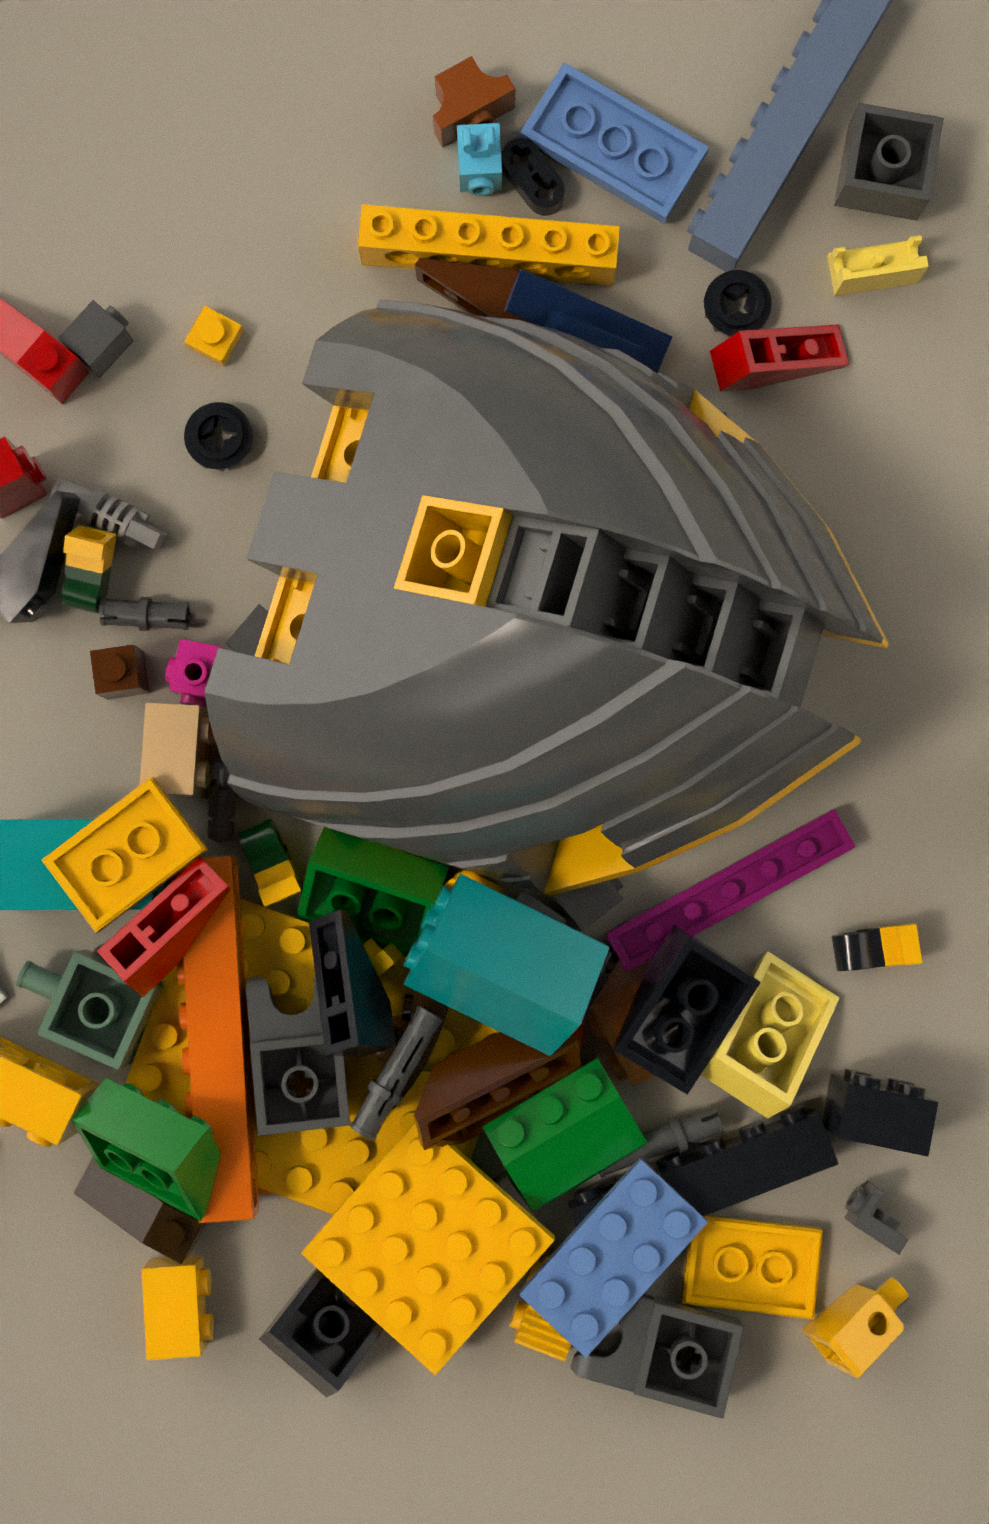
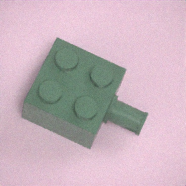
[16,949,164,1070]

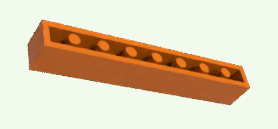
[171,856,259,1223]

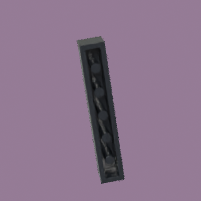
[568,1105,839,1227]

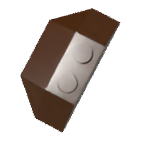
[414,1032,581,1150]

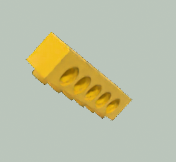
[358,204,620,286]

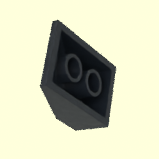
[613,924,761,1095]
[259,1268,384,1398]

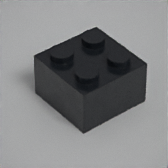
[822,1069,939,1157]

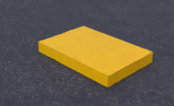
[42,777,208,933]
[680,1214,823,1319]

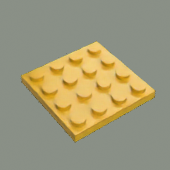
[301,1122,555,1375]

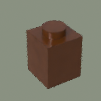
[90,644,150,700]

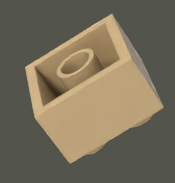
[139,702,217,800]

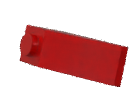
[0,298,90,405]
[709,324,849,392]
[97,857,230,997]

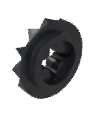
[703,270,772,338]
[184,402,253,472]

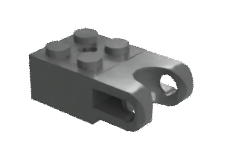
[246,976,351,1136]
[571,1293,744,1419]

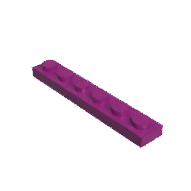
[604,809,856,973]

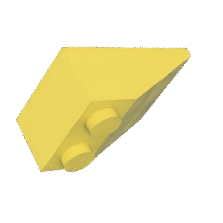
[701,951,840,1118]

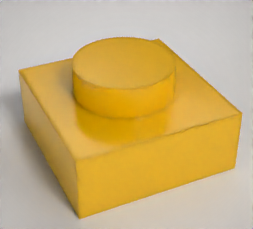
[184,305,244,367]

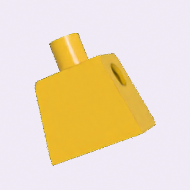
[802,1277,910,1379]

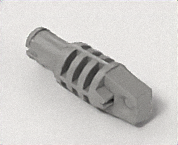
[50,477,168,549]

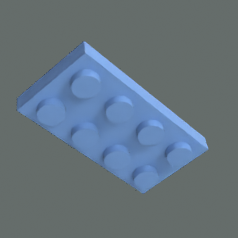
[520,62,709,224]
[519,1157,708,1358]

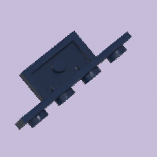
[503,269,673,373]

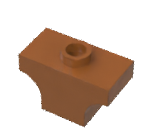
[433,56,516,148]

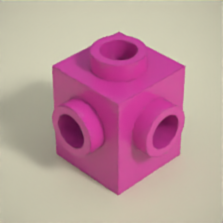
[165,639,224,708]

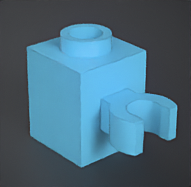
[457,123,502,196]

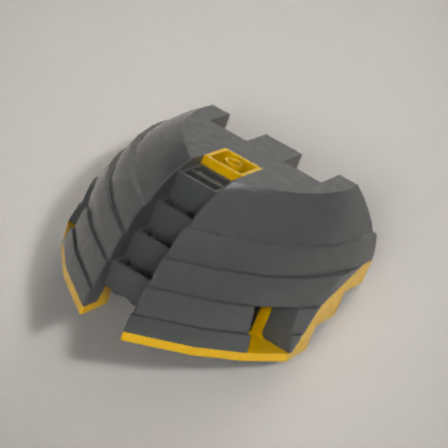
[204,300,889,896]

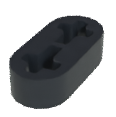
[502,138,565,216]

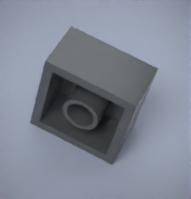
[834,103,944,221]

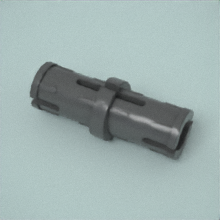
[99,597,191,631]

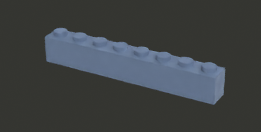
[687,0,893,272]

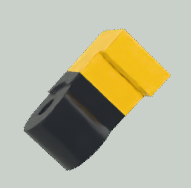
[832,923,923,971]

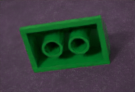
[296,827,449,957]
[483,1058,648,1212]
[71,1078,221,1221]

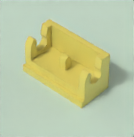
[827,235,929,296]

